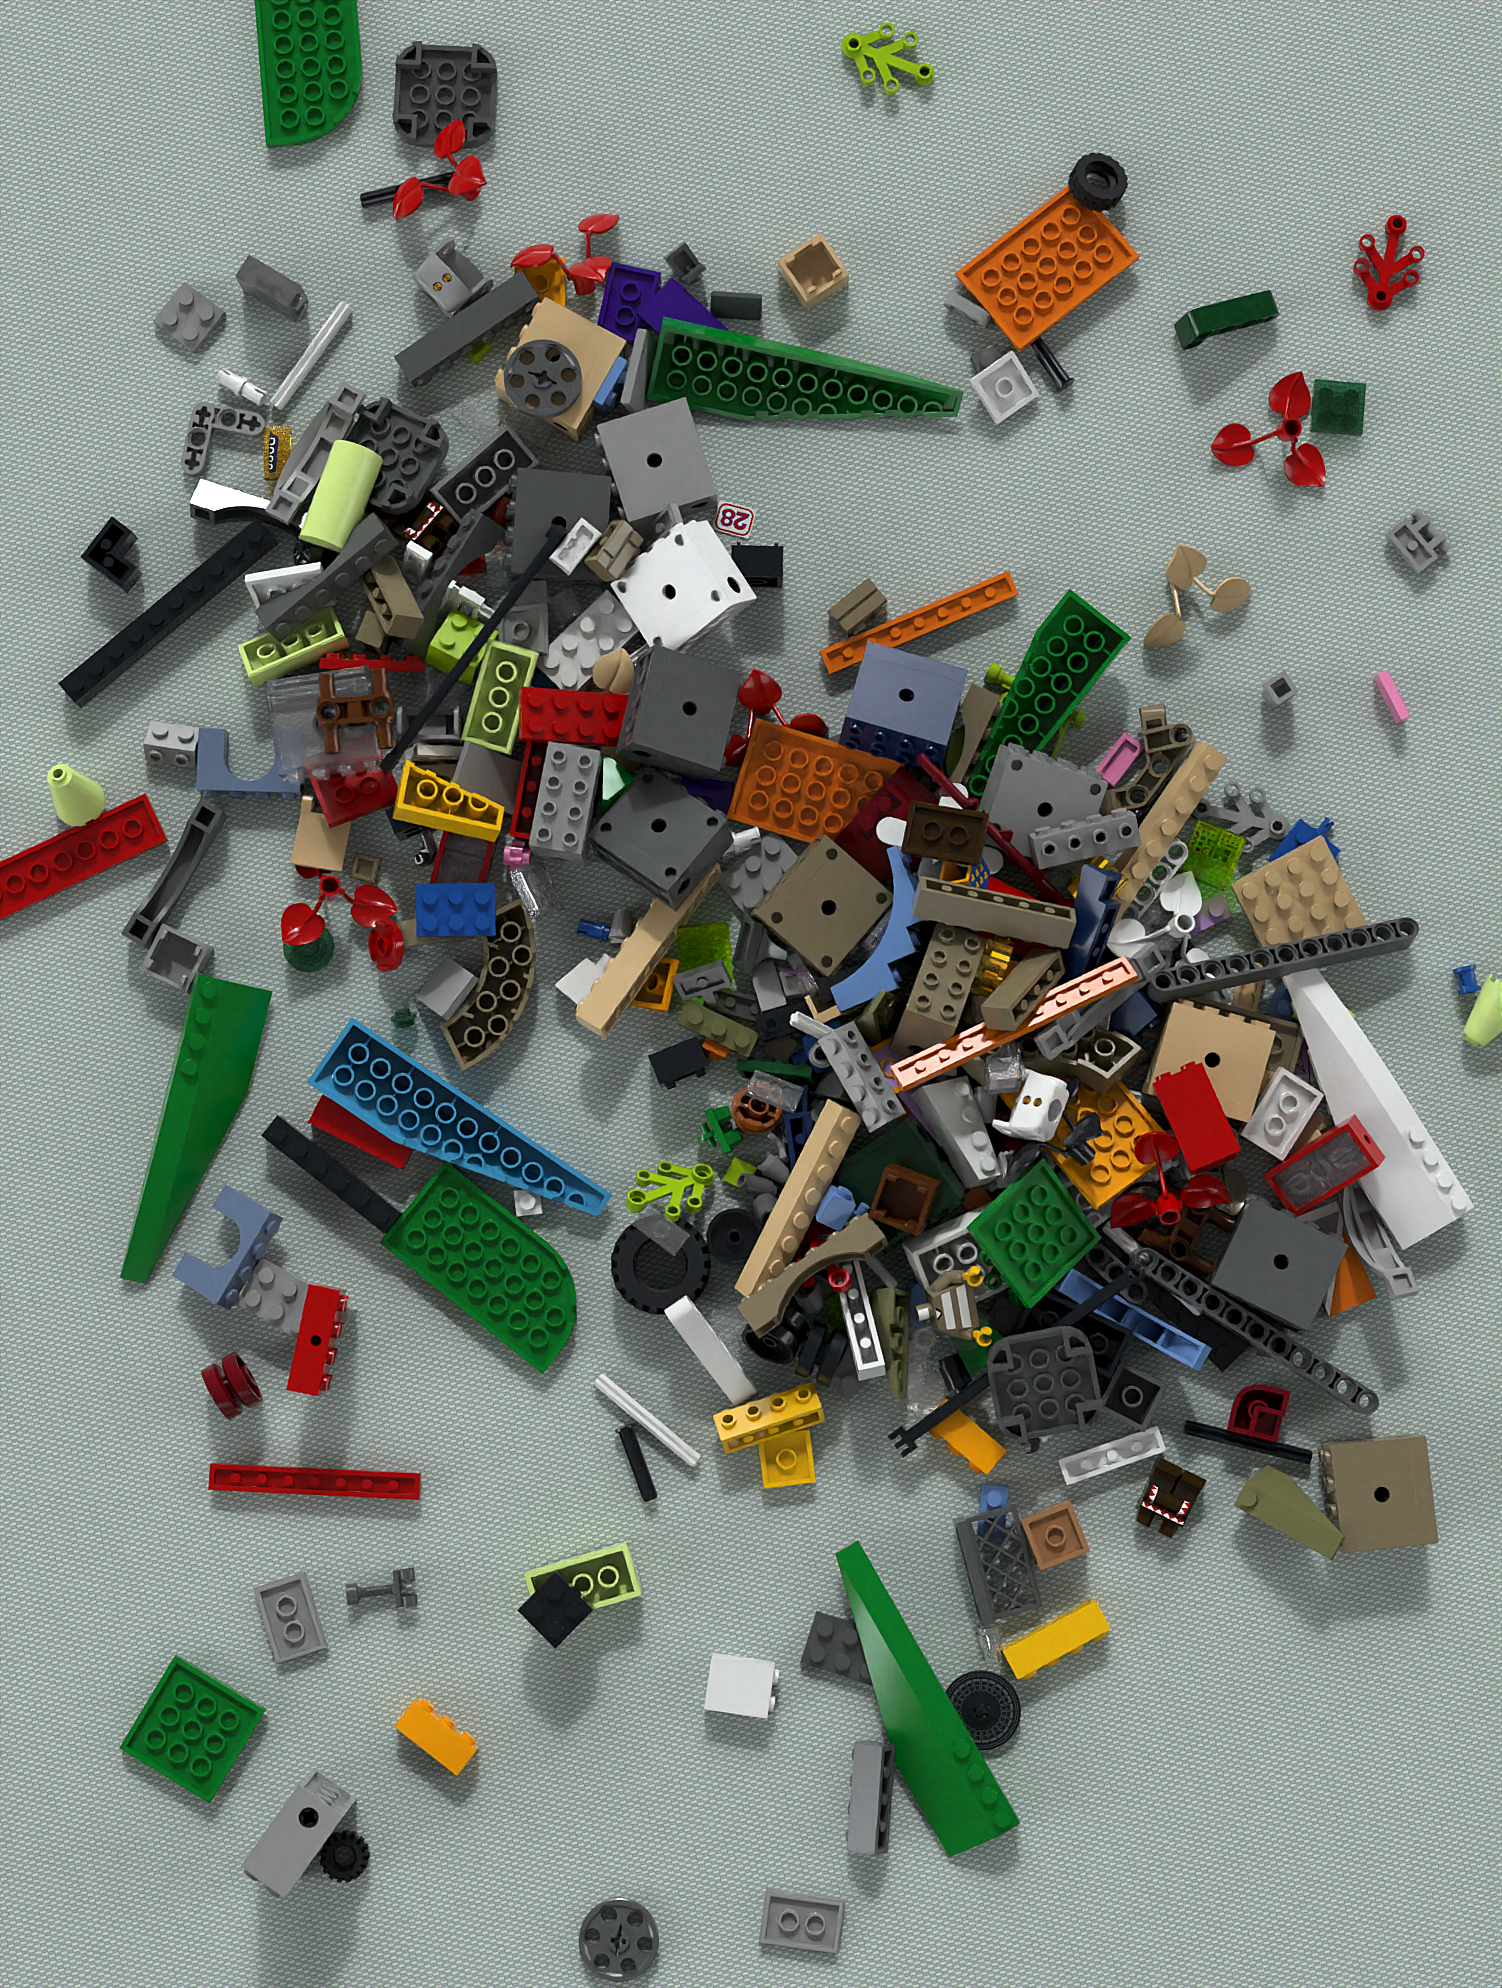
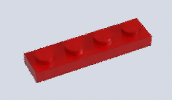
[319,653,425,673]

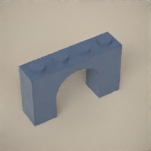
[196,728,306,800]
[172,1184,283,1310]

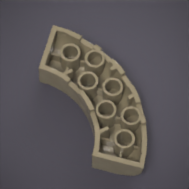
[440,897,536,1072]
[961,1023,1142,1095]

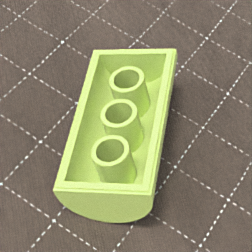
[299,440,383,553]
[238,605,350,688]
[461,639,539,755]

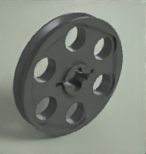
[504,339,582,419]
[579,1898,659,1982]

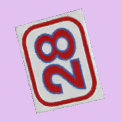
[712,500,757,539]

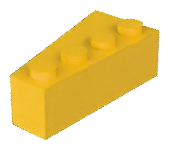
[392,759,505,842]

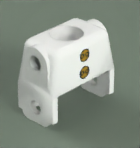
[992,1067,1069,1142]

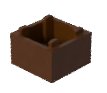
[868,1162,941,1236]

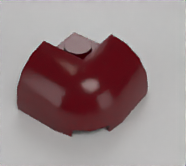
[1226,1384,1291,1442]

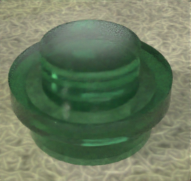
[390,1008,417,1028]

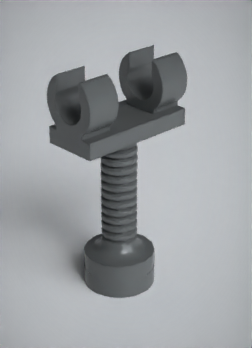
[346,1568,418,1608]

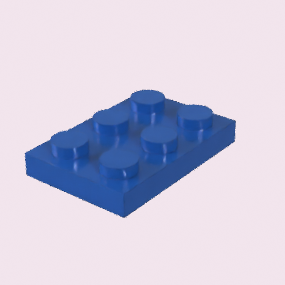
[415,883,496,937]

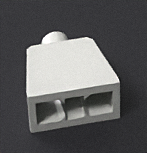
[555,953,612,1005]

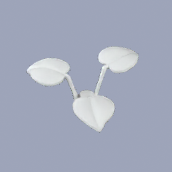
[1106,871,1215,983]

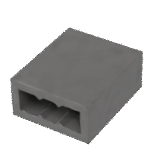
[235,255,309,322]

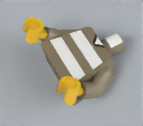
[914,1266,992,1347]

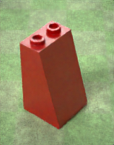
[1152,1061,1241,1177]

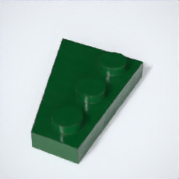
[736,1057,820,1090]

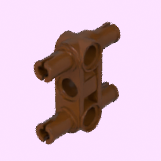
[316,668,395,755]
[1137,1181,1235,1277]

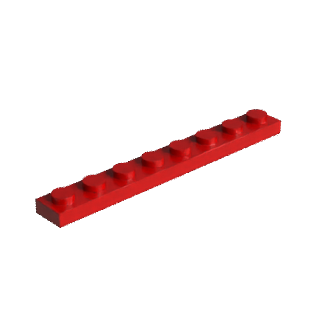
[208,1463,421,1500]

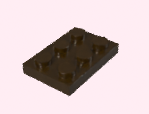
[901,800,990,867]

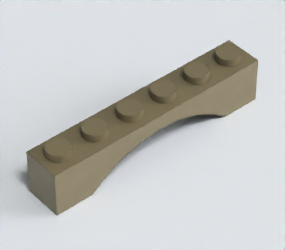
[933,683,1003,800]
[737,1212,889,1339]

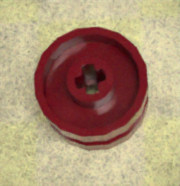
[201,1352,263,1420]

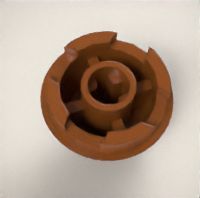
[731,1084,783,1136]

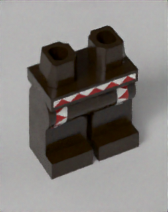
[381,494,459,555]
[1135,1457,1207,1538]

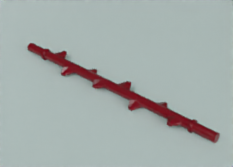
[915,753,1075,908]

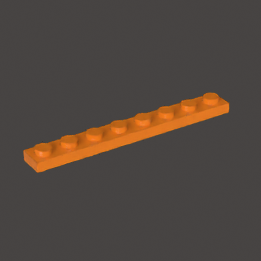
[819,571,1019,676]

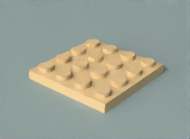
[1230,835,1367,957]

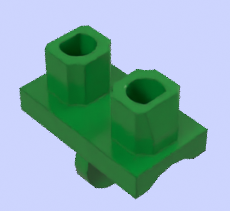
[697,1106,744,1154]

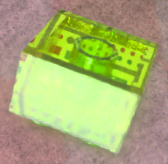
[1176,819,1247,891]

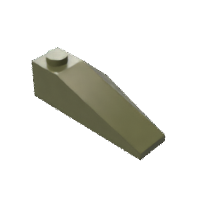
[853,989,906,1047]
[869,1288,911,1399]
[1234,1465,1345,1561]

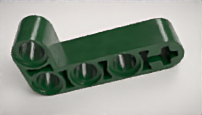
[1173,290,1280,350]

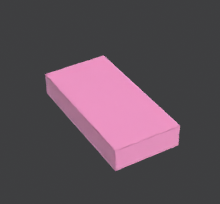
[1373,670,1410,724]
[1096,732,1145,789]

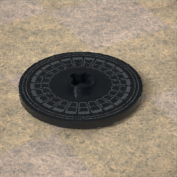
[946,1670,1021,1750]

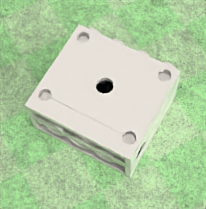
[610,520,757,654]

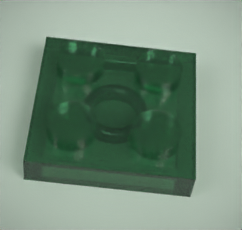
[1310,379,1366,436]

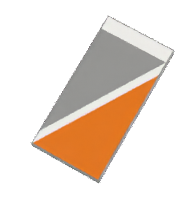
[1295,1200,1377,1317]

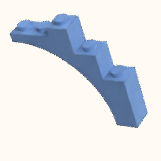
[830,845,925,1012]
[1052,1268,1212,1372]

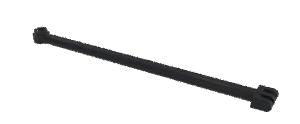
[380,524,568,774]
[888,1262,1145,1458]

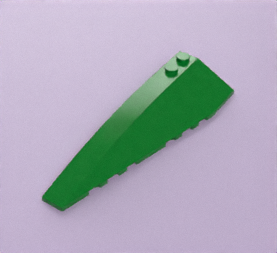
[965,589,1131,809]

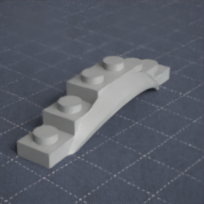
[265,381,366,526]
[1033,942,1166,1061]
[1341,1180,1419,1300]

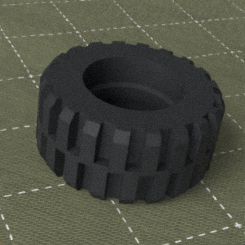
[611,1214,711,1315]

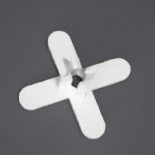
[876,783,1003,879]

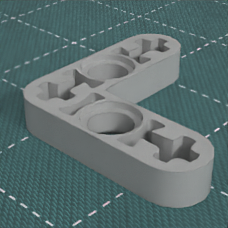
[181,402,266,477]

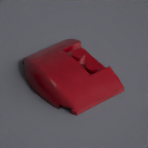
[834,765,940,884]

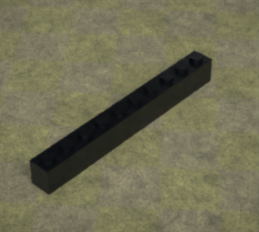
[58,518,278,708]

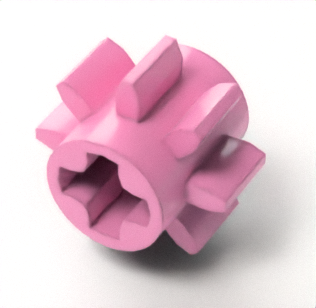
[503,840,532,873]

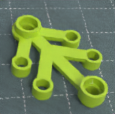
[841,22,934,95]
[626,1161,715,1222]

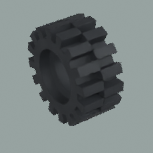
[320,1830,370,1883]

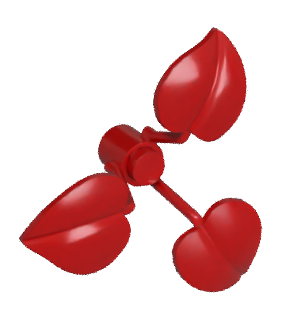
[393,118,487,221]
[510,214,620,295]
[1210,371,1326,487]
[724,668,829,767]
[281,865,398,946]
[1110,1131,1230,1229]

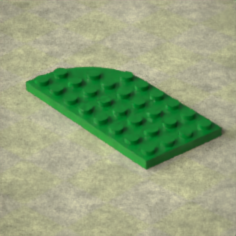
[254,0,363,148]
[379,1161,577,1374]

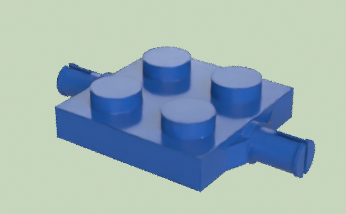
[1267,817,1341,862]

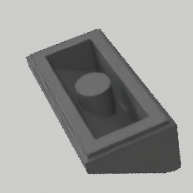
[710,291,762,321]

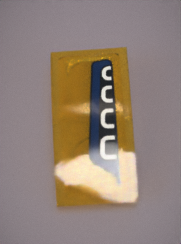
[264,426,292,481]

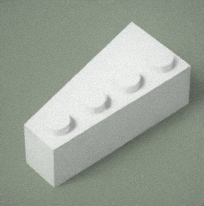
[910,1076,1002,1189]

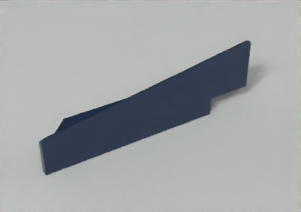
[1056,864,1122,987]
[781,1084,813,1170]

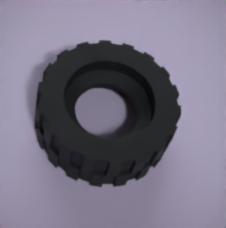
[1068,152,1128,212]

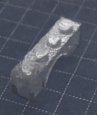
[970,989,1026,1094]

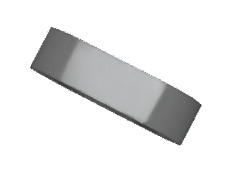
[944,292,991,329]

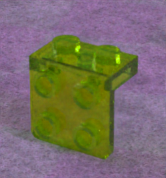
[677,922,733,982]

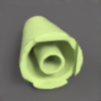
[47,764,106,826]
[1463,973,1502,1048]

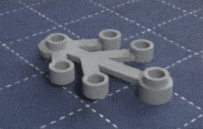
[1191,781,1290,854]

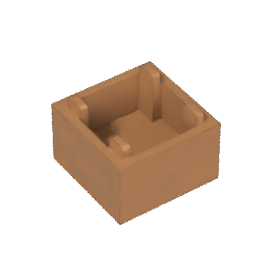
[1020,1499,1090,1571]

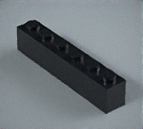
[261,1115,403,1234]

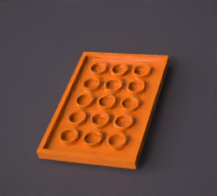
[955,185,1139,353]
[727,718,905,843]

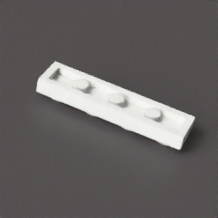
[1057,1425,1166,1485]

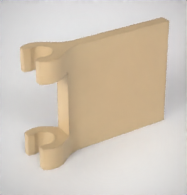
[290,795,353,872]

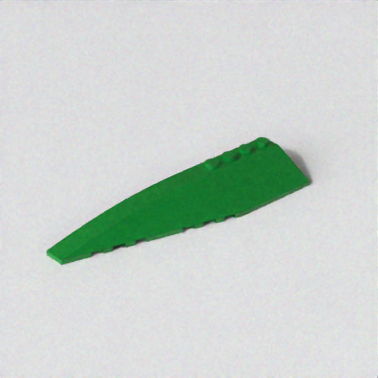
[646,317,964,421]
[119,973,273,1284]
[835,1540,1020,1857]

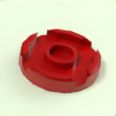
[368,919,404,972]

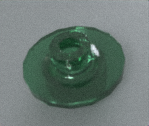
[283,928,335,973]

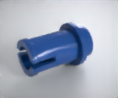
[577,918,611,943]

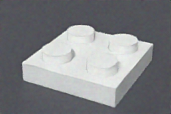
[969,351,1040,424]

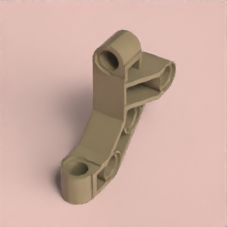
[1101,704,1196,816]

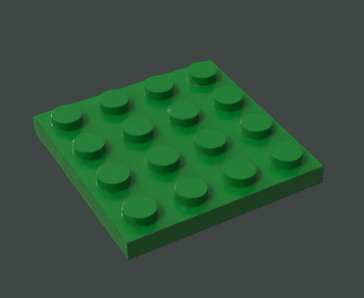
[966,1157,1102,1309]
[119,1654,267,1803]

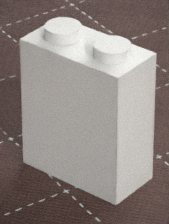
[704,1653,779,1719]

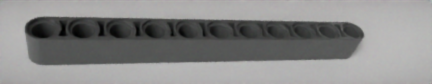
[1147,917,1419,1003]
[1129,1248,1379,1414]

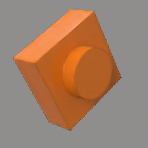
[702,1038,730,1061]

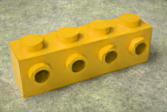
[713,1382,825,1455]

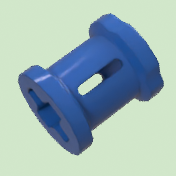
[1453,964,1481,995]

